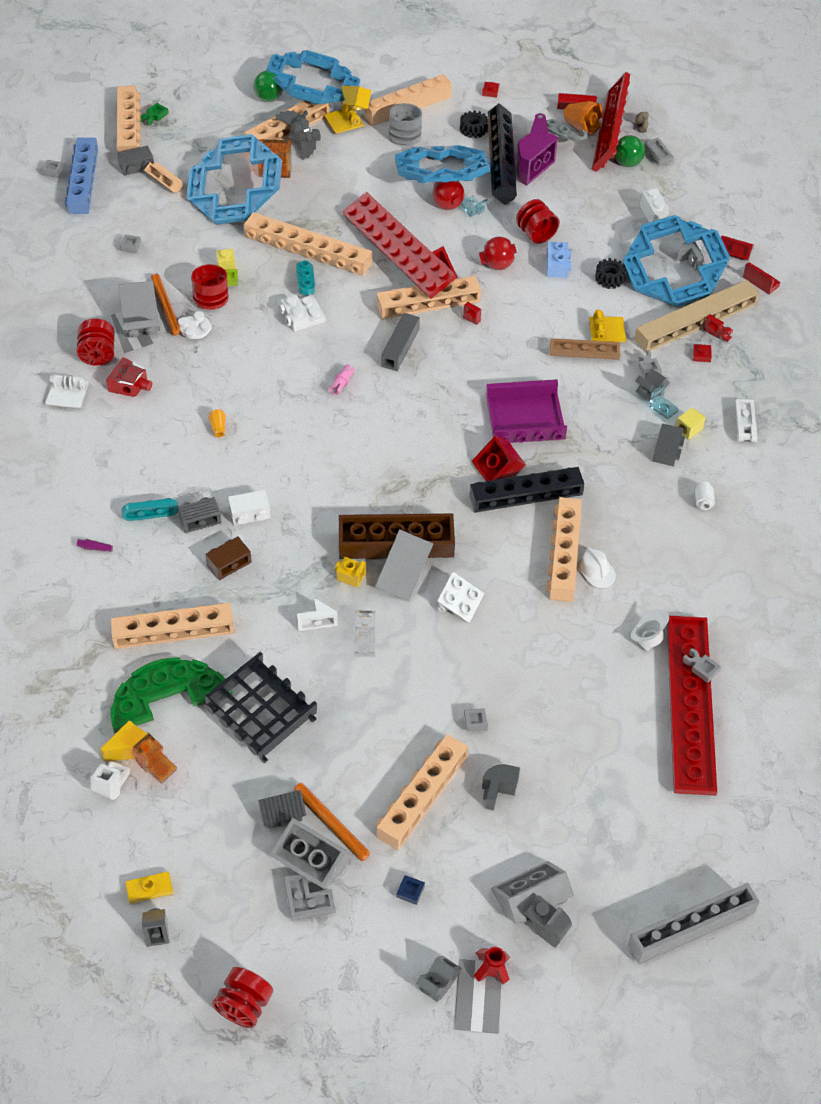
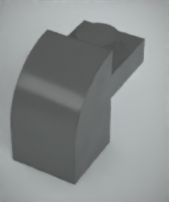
[635,369,670,402]
[482,764,520,811]
[524,895,572,948]
[416,956,462,1002]

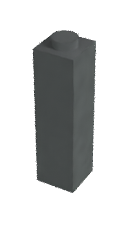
[381,313,420,372]

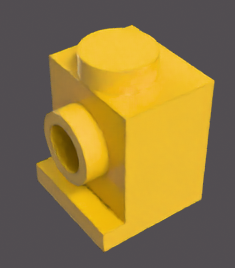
[335,557,366,588]

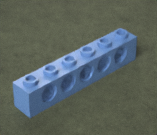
[65,137,98,214]

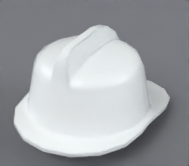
[577,547,616,589]
[631,609,669,651]

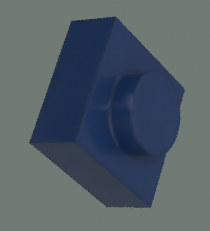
[396,875,425,905]

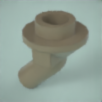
[635,112,649,133]

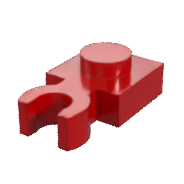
[703,314,733,342]

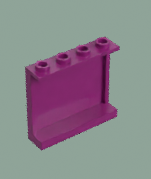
[486,379,567,443]

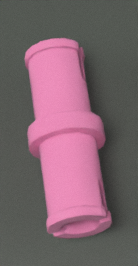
[329,364,354,395]

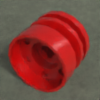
[516,199,560,244]
[191,264,229,310]
[77,318,115,366]
[212,967,274,1028]

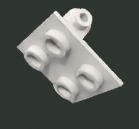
[45,374,89,408]
[437,572,484,623]

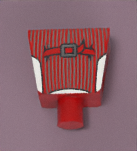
[106,357,153,397]

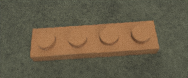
[550,338,620,360]

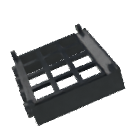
[203,651,317,763]

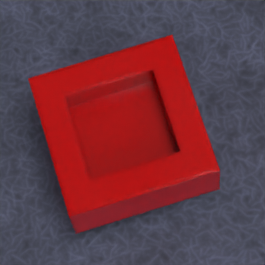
[482,81,500,98]
[463,302,482,325]
[693,344,712,363]

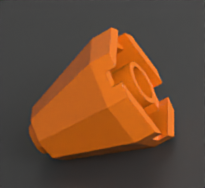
[563,101,603,135]

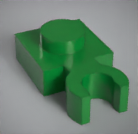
[141,103,169,126]

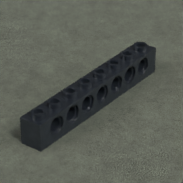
[488,103,517,205]

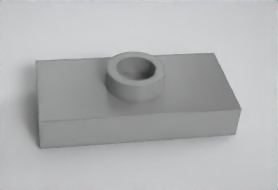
[644,138,674,165]

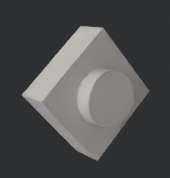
[42,160,63,177]
[120,235,141,253]
[464,708,488,732]

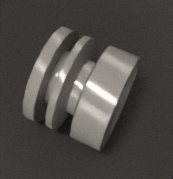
[389,103,422,145]

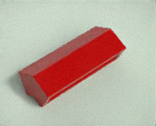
[557,93,597,109]

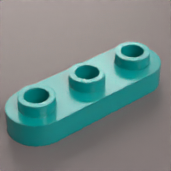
[296,260,315,295]
[121,498,179,521]

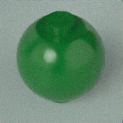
[253,70,283,102]
[614,135,645,167]

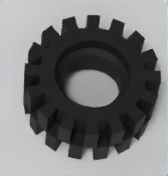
[460,110,488,138]
[595,258,627,289]

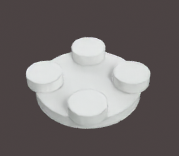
[178,311,212,339]

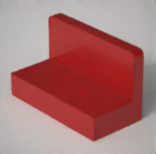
[721,235,755,261]
[743,262,781,295]

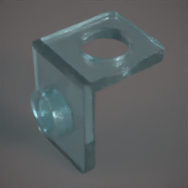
[461,195,489,217]
[649,384,679,419]

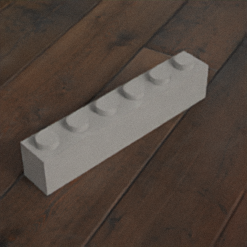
[628,883,760,964]

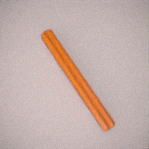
[151,273,181,336]
[294,783,370,861]

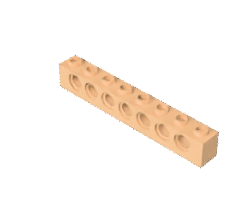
[244,212,372,276]

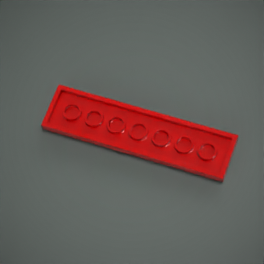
[592,72,631,172]

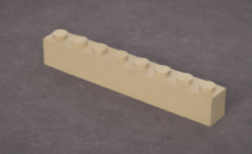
[634,280,760,352]

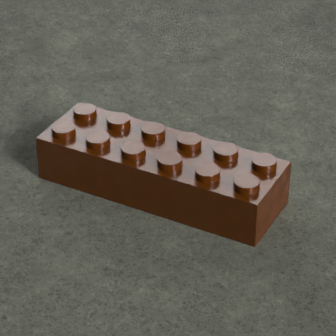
[339,513,455,559]

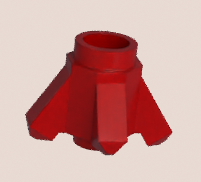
[473,947,511,984]

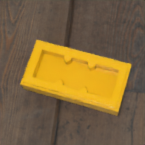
[125,871,174,904]

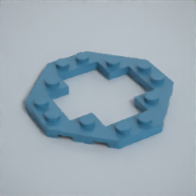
[266,50,360,104]
[187,134,282,225]
[395,145,490,183]
[622,215,730,307]

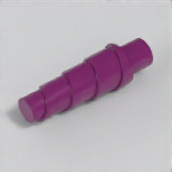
[77,539,113,552]

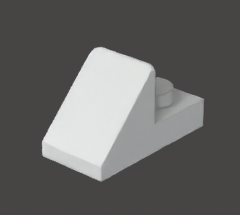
[297,599,338,631]

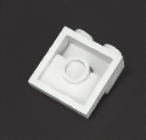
[279,295,326,332]

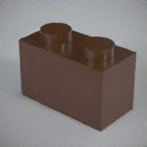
[205,536,252,580]

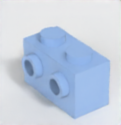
[547,241,571,278]

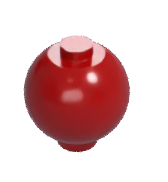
[432,181,465,210]
[479,236,517,270]

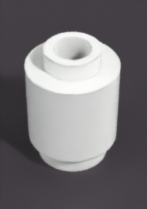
[695,482,715,510]

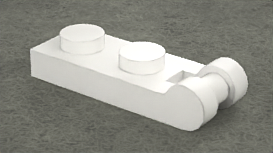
[735,399,757,442]

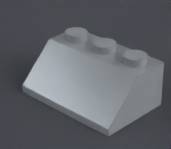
[269,818,352,889]
[491,861,574,924]

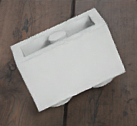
[640,188,669,223]
[228,490,271,525]

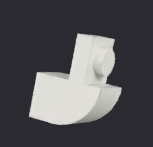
[90,761,130,800]

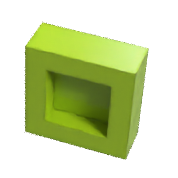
[225,269,238,286]

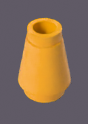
[208,409,226,437]

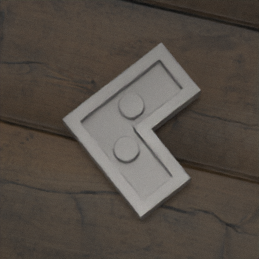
[284,874,336,921]

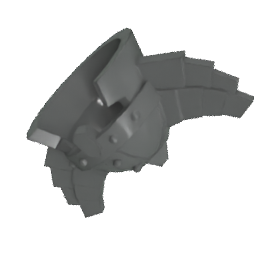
[276,110,321,160]

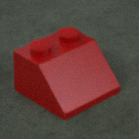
[472,435,526,481]

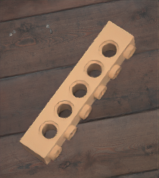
[117,85,141,153]
[244,100,329,148]
[377,276,481,319]
[546,497,582,602]
[111,603,234,649]
[376,734,468,850]

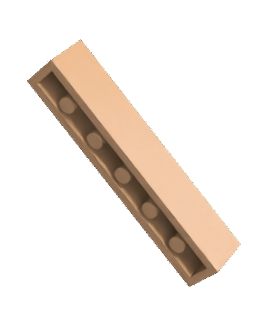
[364,74,452,126]

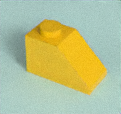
[341,86,372,111]
[100,721,150,762]

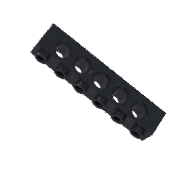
[469,467,585,513]

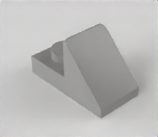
[677,242,704,271]

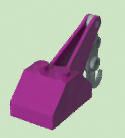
[516,113,588,186]

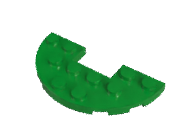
[110,657,232,734]

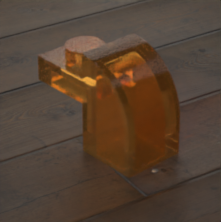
[132,733,177,784]

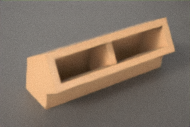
[144,162,183,193]

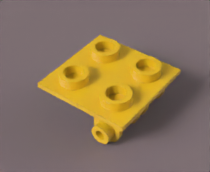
[324,101,364,134]
[589,309,626,342]

